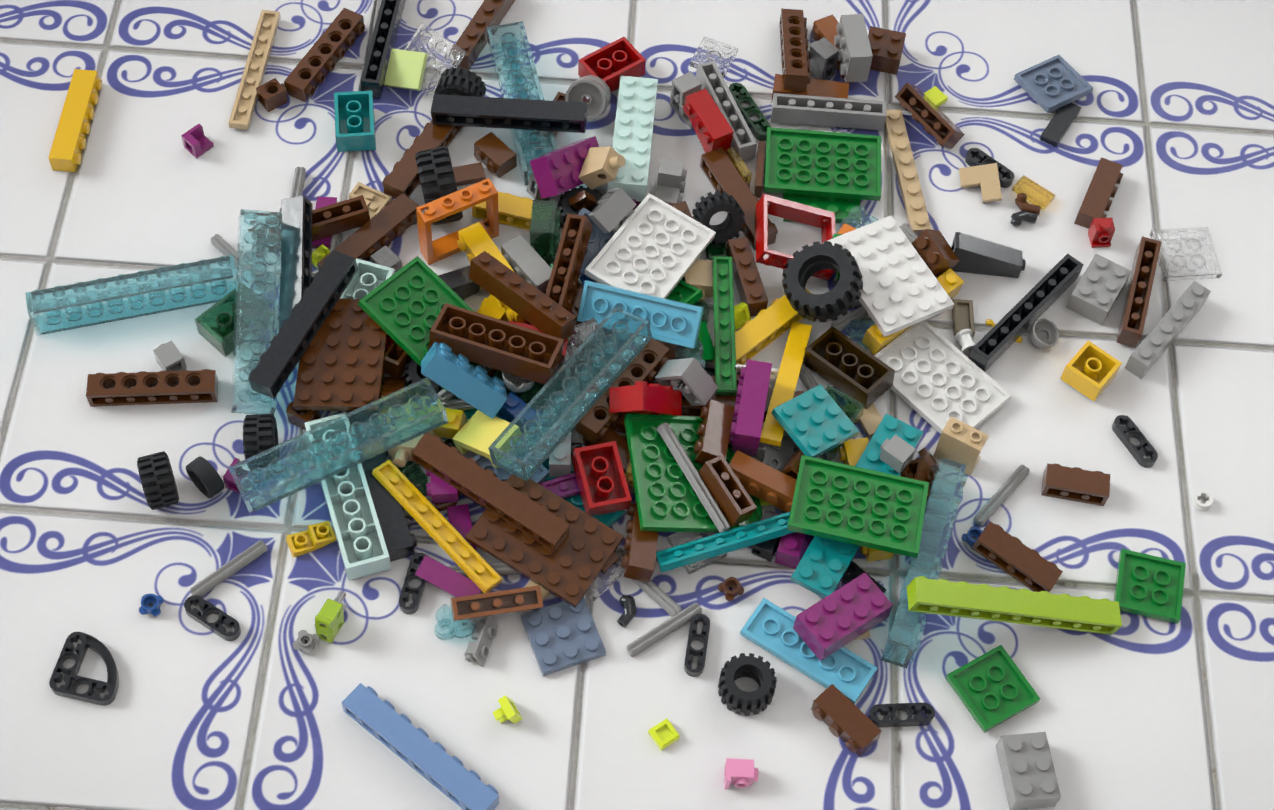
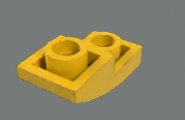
[286,521,336,558]

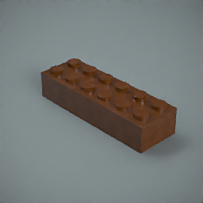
[429,303,564,385]

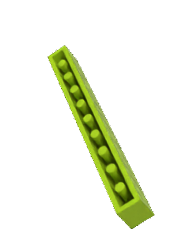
[906,576,1122,635]

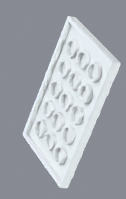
[584,193,716,299]
[823,216,954,337]
[874,320,1011,434]

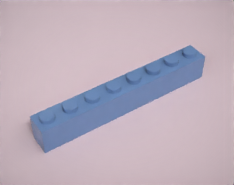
[341,683,499,810]

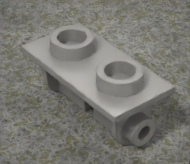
[464,616,497,667]

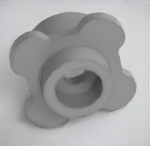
[293,630,319,654]

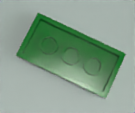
[782,193,861,224]

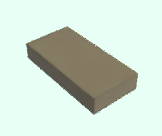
[952,299,975,337]

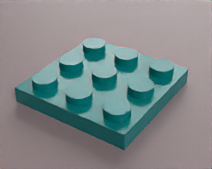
[771,384,859,458]

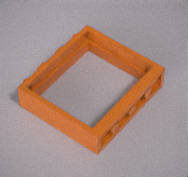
[416,178,499,265]

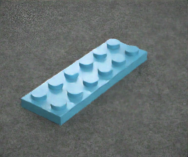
[577,280,704,349]
[740,598,877,704]

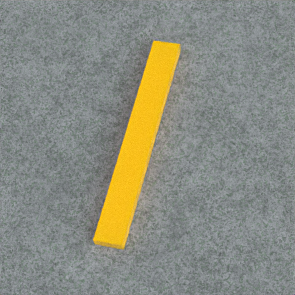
[760,321,812,447]
[372,459,503,593]

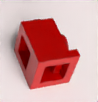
[1088,218,1115,248]

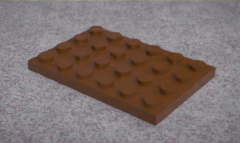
[293,299,388,411]
[466,470,624,608]

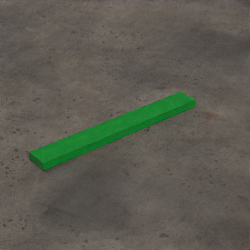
[712,256,737,396]

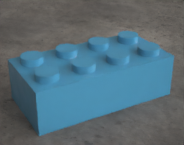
[421,341,507,419]

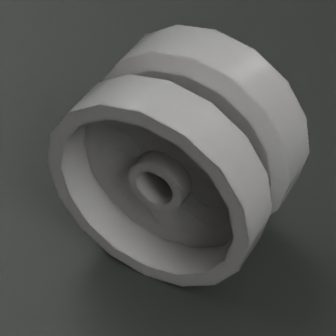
[565,75,611,121]

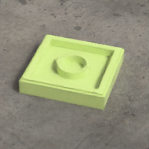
[384,49,428,91]

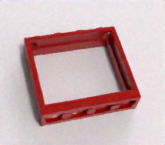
[756,194,836,280]

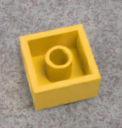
[1060,341,1122,402]

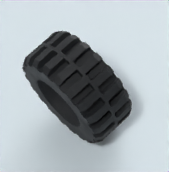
[415,146,463,225]
[782,241,863,323]

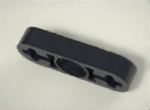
[965,148,1014,188]
[1112,415,1158,468]
[399,553,427,614]
[184,595,241,641]
[684,614,710,677]
[868,702,935,728]

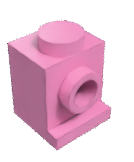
[724,758,758,789]

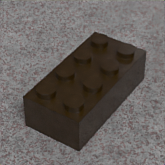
[804,326,895,409]

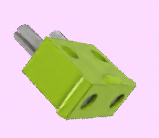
[314,591,347,643]

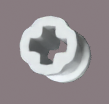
[955,329,977,355]

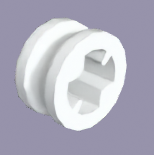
[1192,490,1213,511]

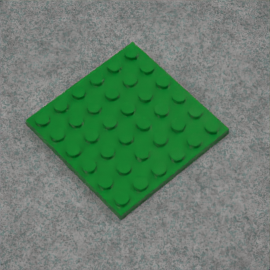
[624,413,762,533]

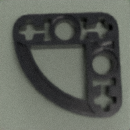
[49,632,119,706]

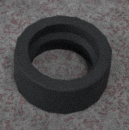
[186,456,224,498]

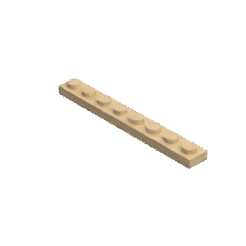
[229,10,281,130]
[884,109,931,235]

